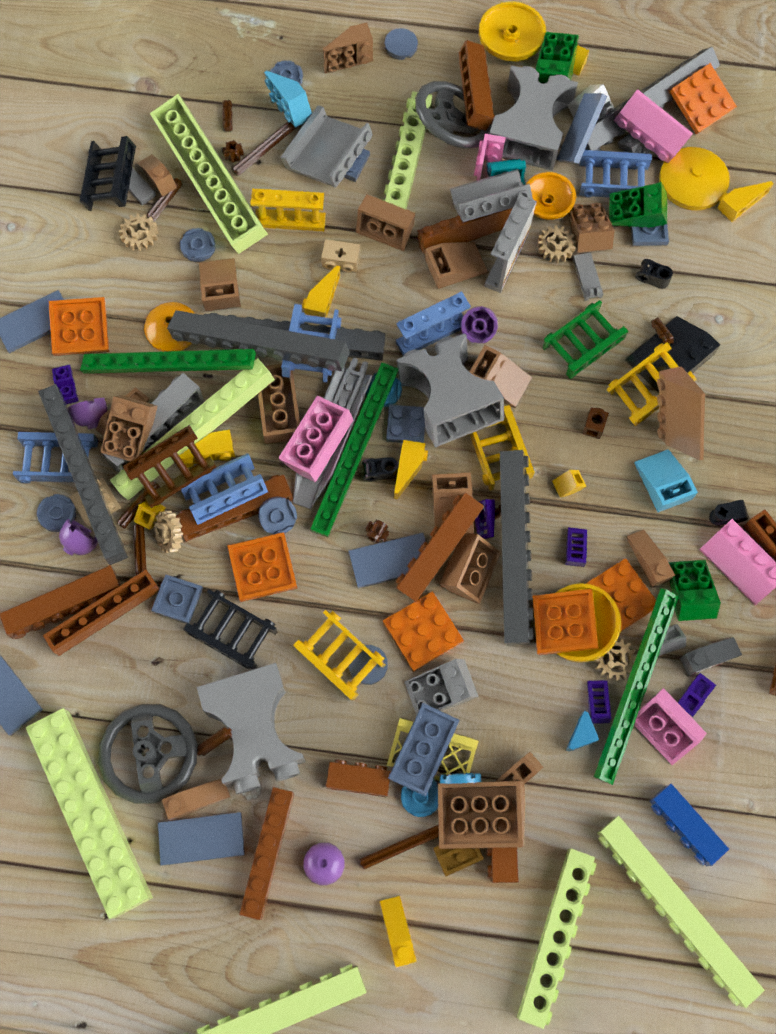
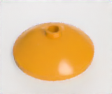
[526,172,576,220]
[144,302,195,352]

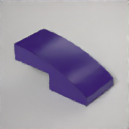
[677,673,716,717]

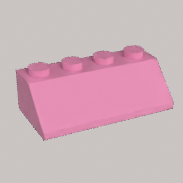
[614,89,693,163]
[278,396,353,483]
[699,519,776,605]

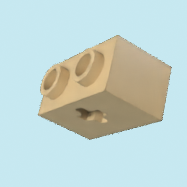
[321,239,361,272]

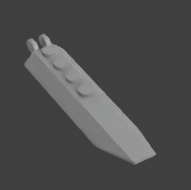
[293,357,373,509]

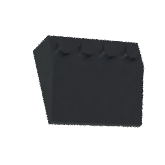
[625,316,720,393]

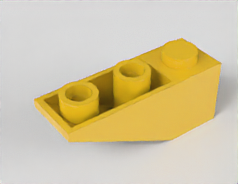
[179,429,235,468]

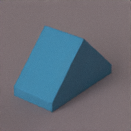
[566,711,599,752]

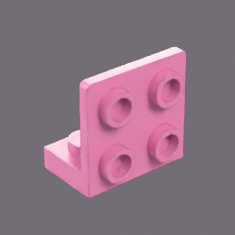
[474,134,506,181]

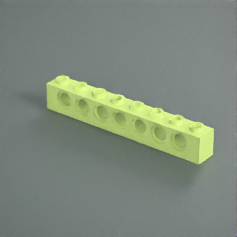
[382,91,433,209]
[517,848,596,1029]

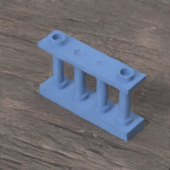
[579,150,652,197]
[396,292,471,355]
[281,304,342,382]
[13,432,98,484]
[181,453,268,525]

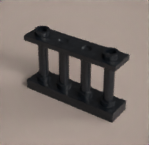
[80,136,136,211]
[183,589,278,671]

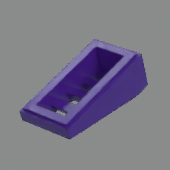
[475,499,495,539]
[565,527,587,567]
[587,680,611,724]

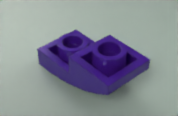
[52,364,79,404]

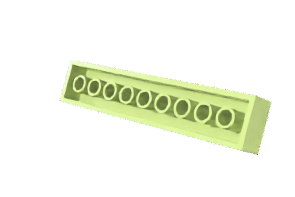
[150,94,268,254]
[25,708,153,919]

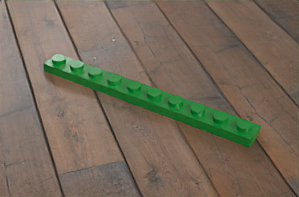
[80,349,256,374]
[310,362,398,538]
[594,589,679,785]

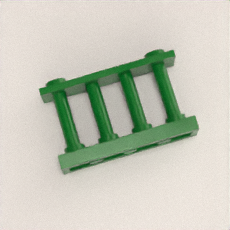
[542,300,629,379]

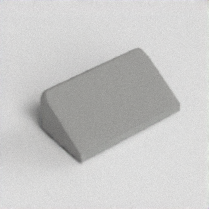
[641,624,686,656]

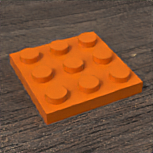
[669,63,737,134]
[48,297,109,356]
[227,532,297,602]
[586,558,656,632]
[533,589,598,655]
[383,591,464,672]

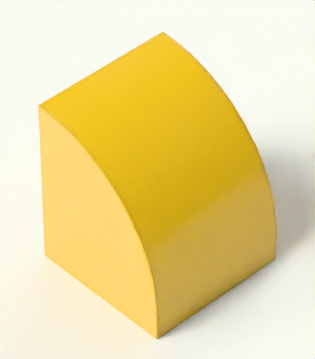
[573,46,590,76]
[552,470,587,497]
[134,501,166,530]

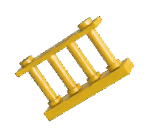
[251,188,326,232]
[606,342,696,426]
[468,405,535,491]
[293,610,386,700]

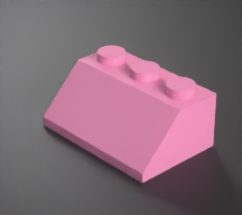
[634,688,707,765]

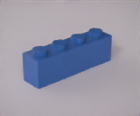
[649,784,730,867]

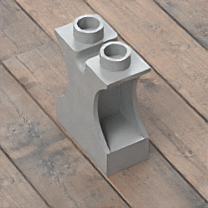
[489,65,578,171]
[397,333,504,447]
[197,663,306,794]

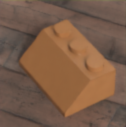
[356,194,416,251]
[440,533,501,604]

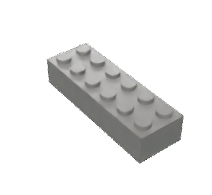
[102,373,204,473]

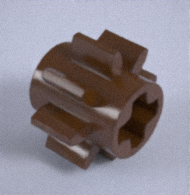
[222,140,244,163]
[365,519,389,544]

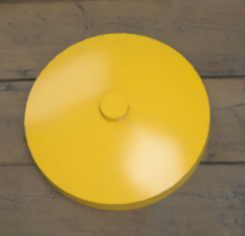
[479,2,546,61]
[659,147,730,211]
[556,583,621,663]

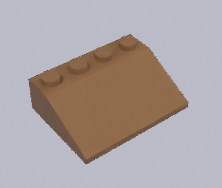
[657,367,705,460]
[438,781,526,849]

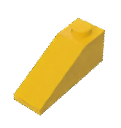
[717,181,774,222]
[302,265,340,318]
[394,440,428,499]
[380,896,417,967]

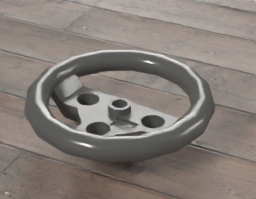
[415,81,491,149]
[98,704,198,804]

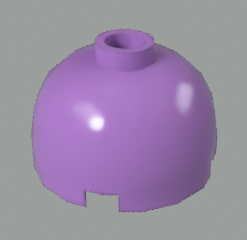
[461,306,498,344]
[68,398,107,430]
[59,519,98,556]
[303,842,345,885]

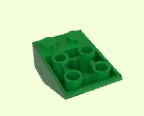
[535,32,579,84]
[609,182,667,228]
[668,560,721,621]

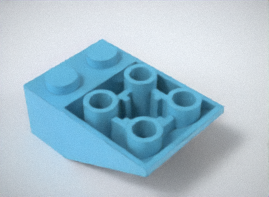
[264,71,312,128]
[634,449,698,512]

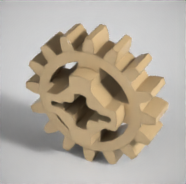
[119,213,159,251]
[537,225,576,263]
[154,510,183,553]
[593,639,636,682]

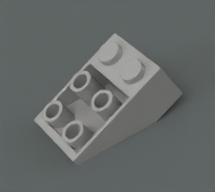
[404,659,479,715]

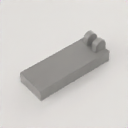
[113,168,156,206]
[573,252,603,301]

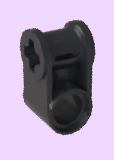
[636,259,673,289]
[362,457,398,482]
[709,500,749,526]

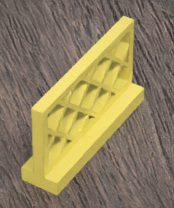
[387,718,479,781]

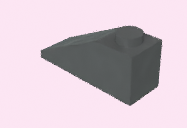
[680,637,742,676]

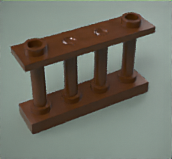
[123,425,217,508]

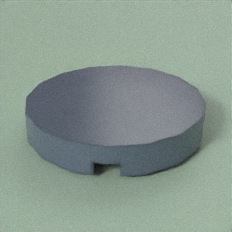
[385,28,418,60]
[270,60,303,85]
[180,228,216,262]
[37,494,76,532]
[258,496,297,534]
[349,645,388,685]

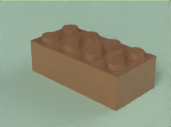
[258,364,300,444]

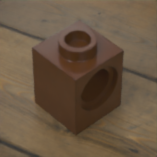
[582,407,609,439]

